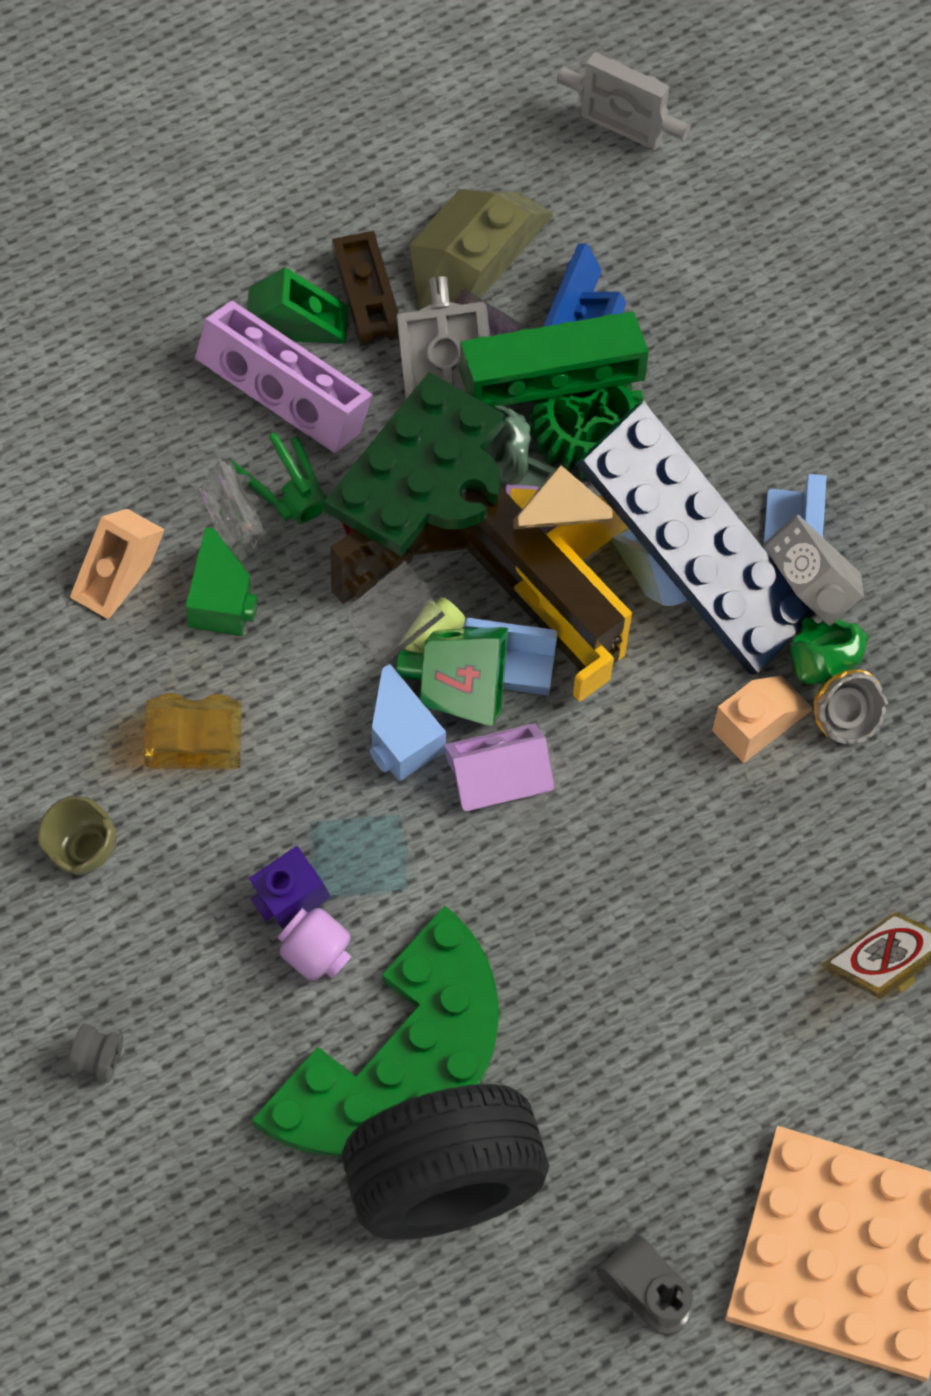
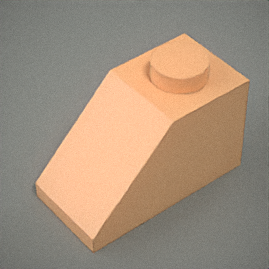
[70,509,165,619]
[712,676,813,763]

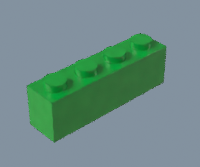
[459,311,649,407]

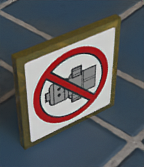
[822,912,931,999]

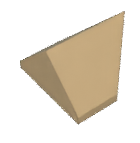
[513,466,613,529]

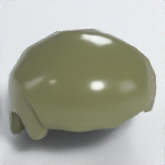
[37,796,116,875]

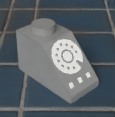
[764,514,864,626]

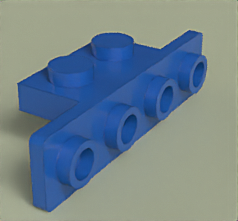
[543,243,627,327]

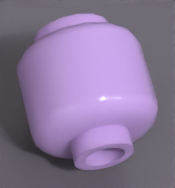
[277,908,352,981]

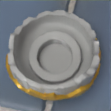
[814,669,888,744]

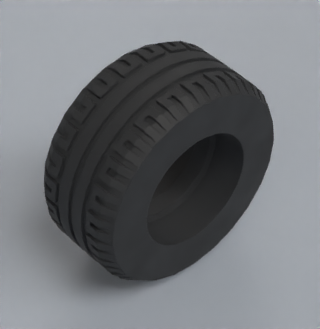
[341,1084,549,1240]

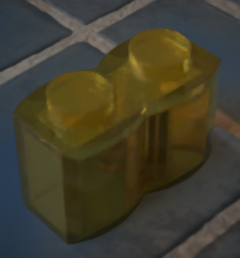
[144,693,242,769]

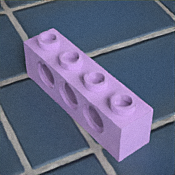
[195,301,373,453]

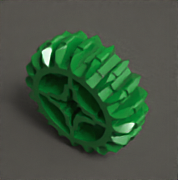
[530,383,648,480]

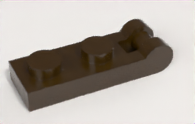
[332,231,399,346]

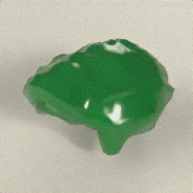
[789,617,869,685]

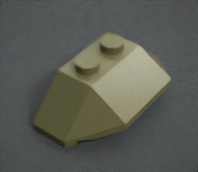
[409,189,553,309]

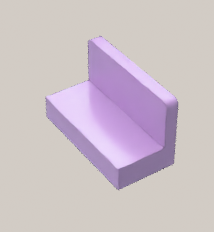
[444,723,554,811]

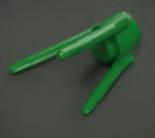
[226,432,327,524]

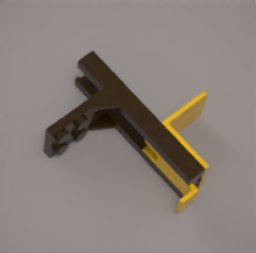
[330,486,632,702]

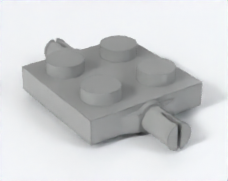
[556,52,691,150]
[397,276,490,399]

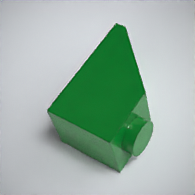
[247,267,348,344]
[185,527,258,636]

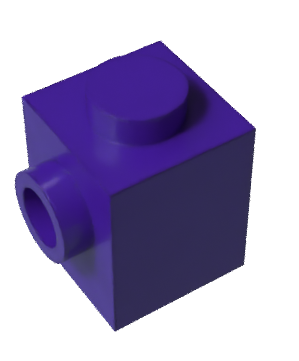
[249,846,331,930]

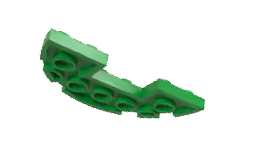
[252,905,499,1157]

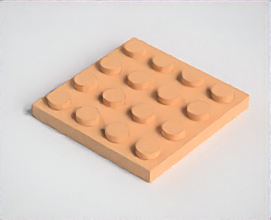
[725,1126,931,1382]

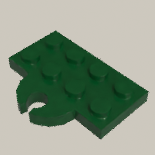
[323,372,505,557]

